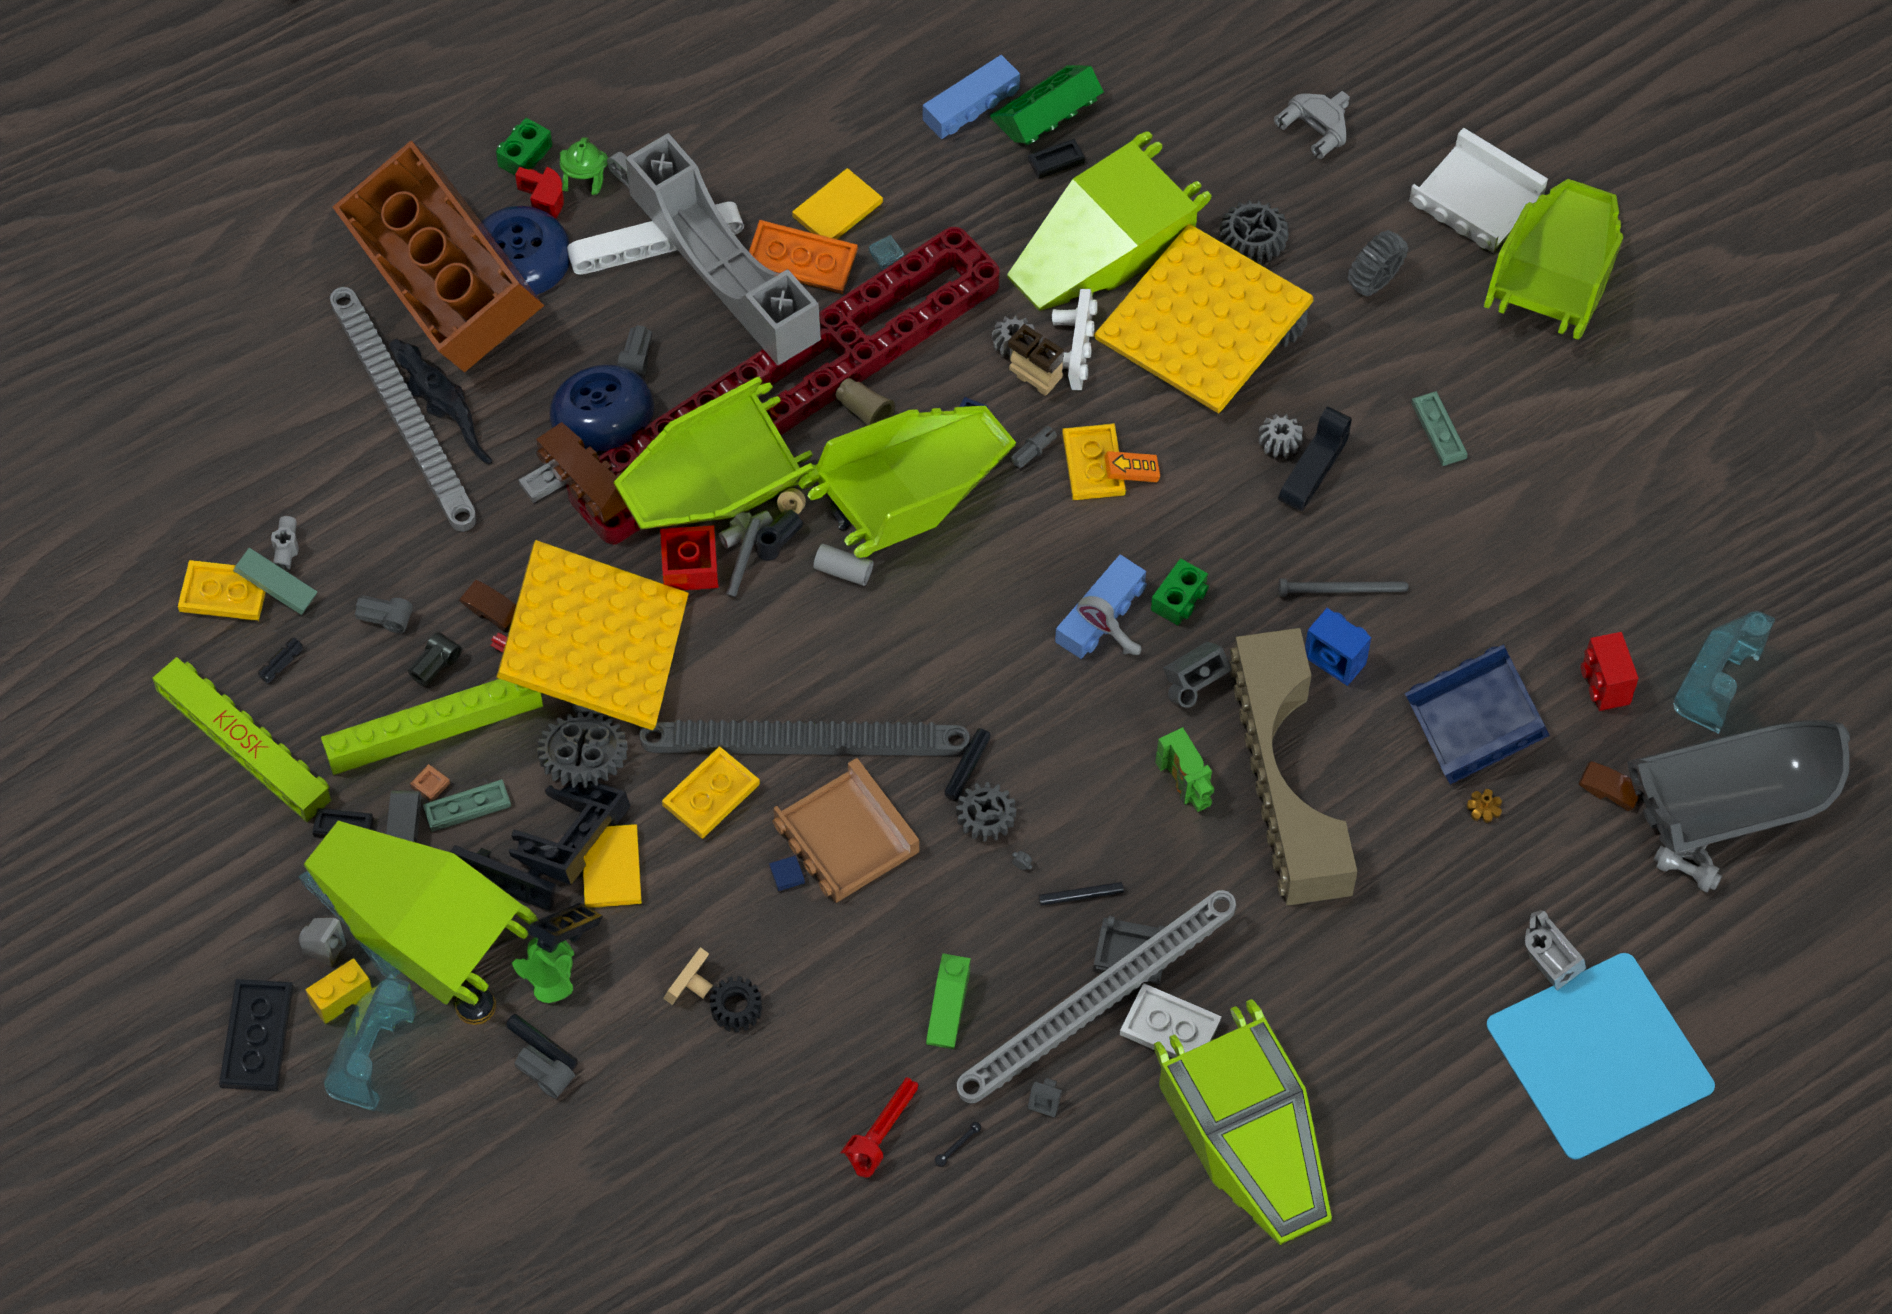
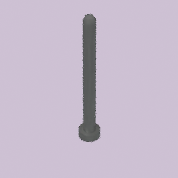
[1278,578,1409,597]

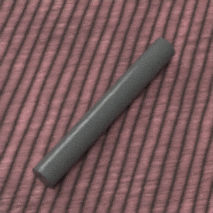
[726,518,761,597]

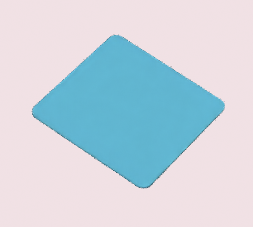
[1487,953,1715,1159]

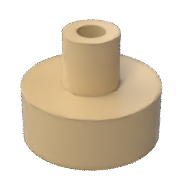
[777,488,806,514]

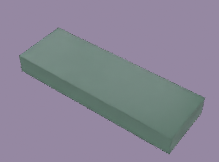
[1411,391,1468,466]
[233,548,317,615]
[423,779,511,832]

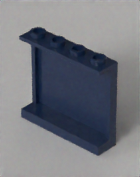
[1405,644,1550,785]

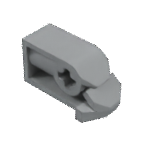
[1525,910,1586,990]

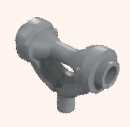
[1654,844,1722,893]

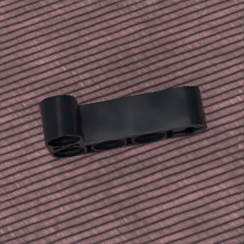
[1278,406,1352,512]

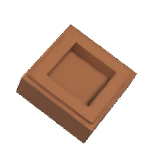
[410,764,450,802]

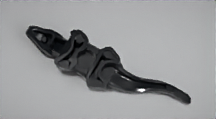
[390,339,492,464]

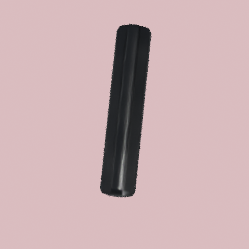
[945,728,990,801]
[506,1014,578,1071]

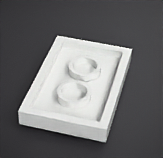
[1120,983,1222,1058]

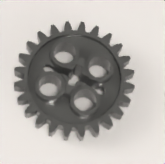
[537,712,628,788]

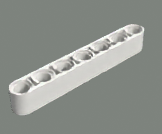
[567,202,744,275]

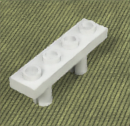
[1052,289,1097,390]

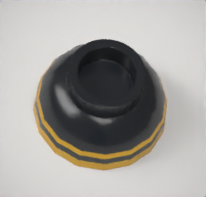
[455,986,496,1025]

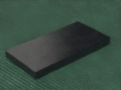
[219,979,294,1091]

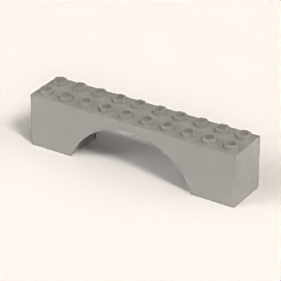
[626,133,821,365]

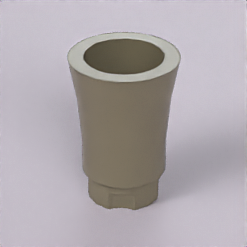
[836,378,895,426]

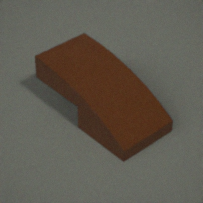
[459,580,516,631]
[1578,761,1640,811]

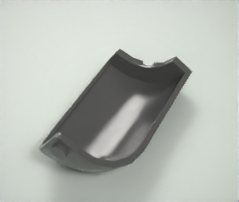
[1627,720,1850,852]

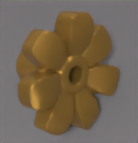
[1467,789,1502,823]

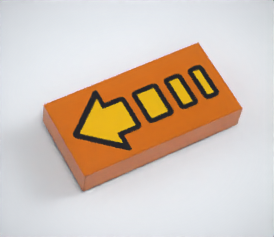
[1104,451,1160,482]

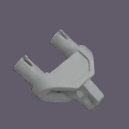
[1274,91,1350,159]

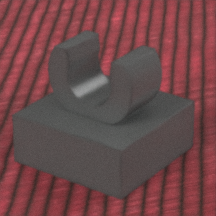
[1028,1078,1062,1117]

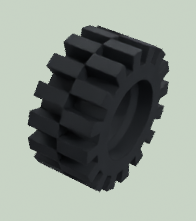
[710,976,762,1032]

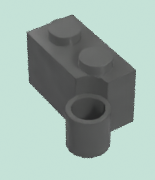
[1163,641,1232,708]

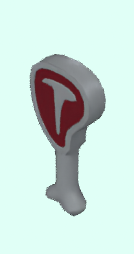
[1076,596,1141,655]

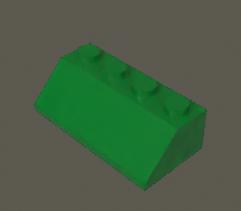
[990,65,1104,145]

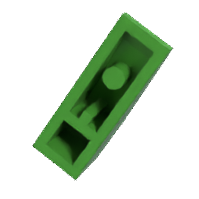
[926,954,971,1049]

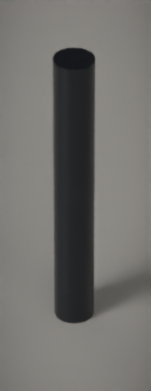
[1039,882,1124,906]

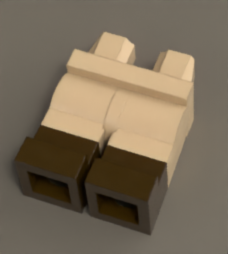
[1008,324,1064,395]

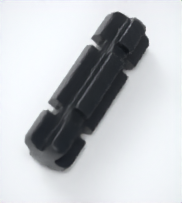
[258,638,303,683]

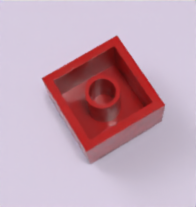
[660,525,718,590]
[1581,631,1639,711]

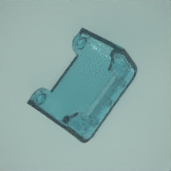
[1673,611,1775,734]
[324,978,417,1111]

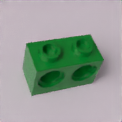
[496,118,553,176]
[1151,558,1209,626]

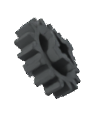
[956,782,1016,842]

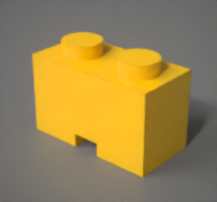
[305,958,373,1024]

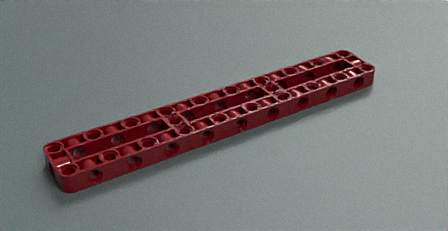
[567,227,1000,544]

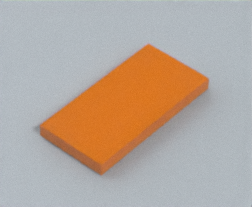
[749,220,858,294]

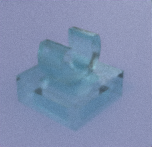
[869,235,904,270]

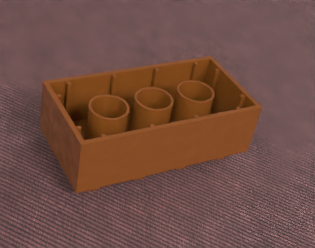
[333,140,544,372]

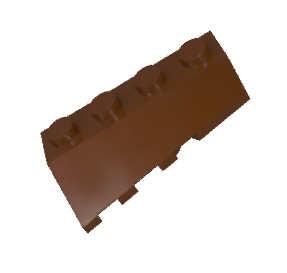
[536,422,627,523]

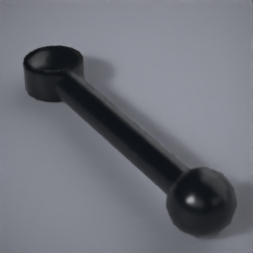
[935,1122,981,1167]

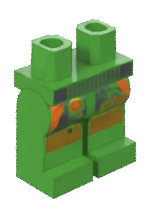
[1155,727,1214,812]

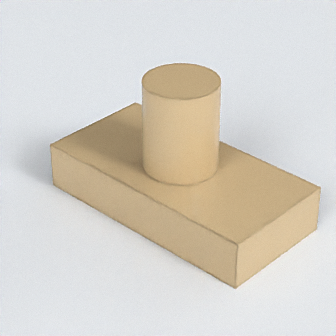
[663,947,713,1005]

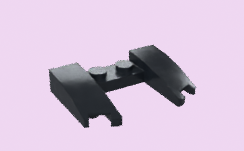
[509,781,631,885]

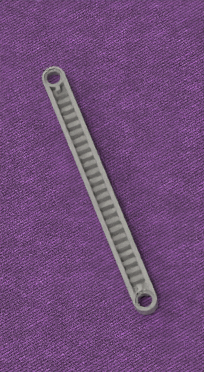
[330,287,476,532]
[957,890,1236,1103]

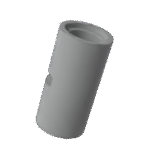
[813,544,873,586]

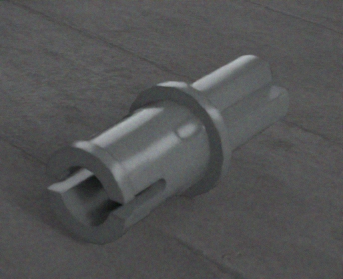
[1011,425,1057,468]

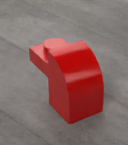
[515,167,564,219]

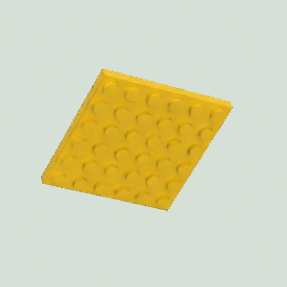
[1094,224,1313,414]
[496,540,689,730]

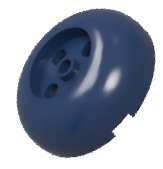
[482,206,570,295]
[549,365,654,452]

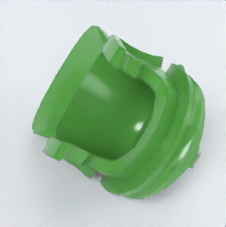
[560,137,608,195]
[512,937,574,1003]

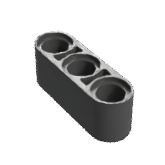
[386,790,421,843]

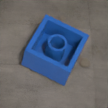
[1305,608,1372,686]

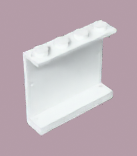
[1409,128,1548,253]

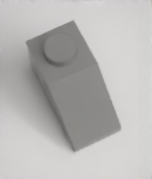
[299,918,346,967]

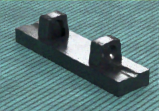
[450,845,556,911]
[528,903,603,953]

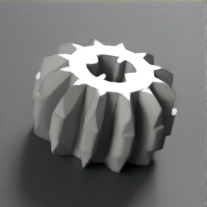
[992,315,1034,358]
[1259,413,1303,459]

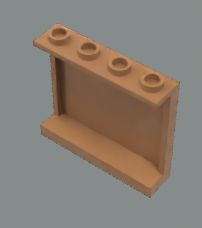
[772,758,919,903]

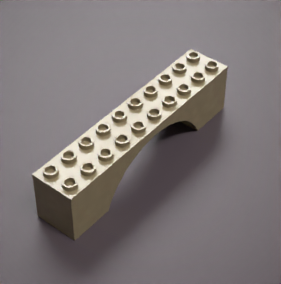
[1229,628,1357,906]

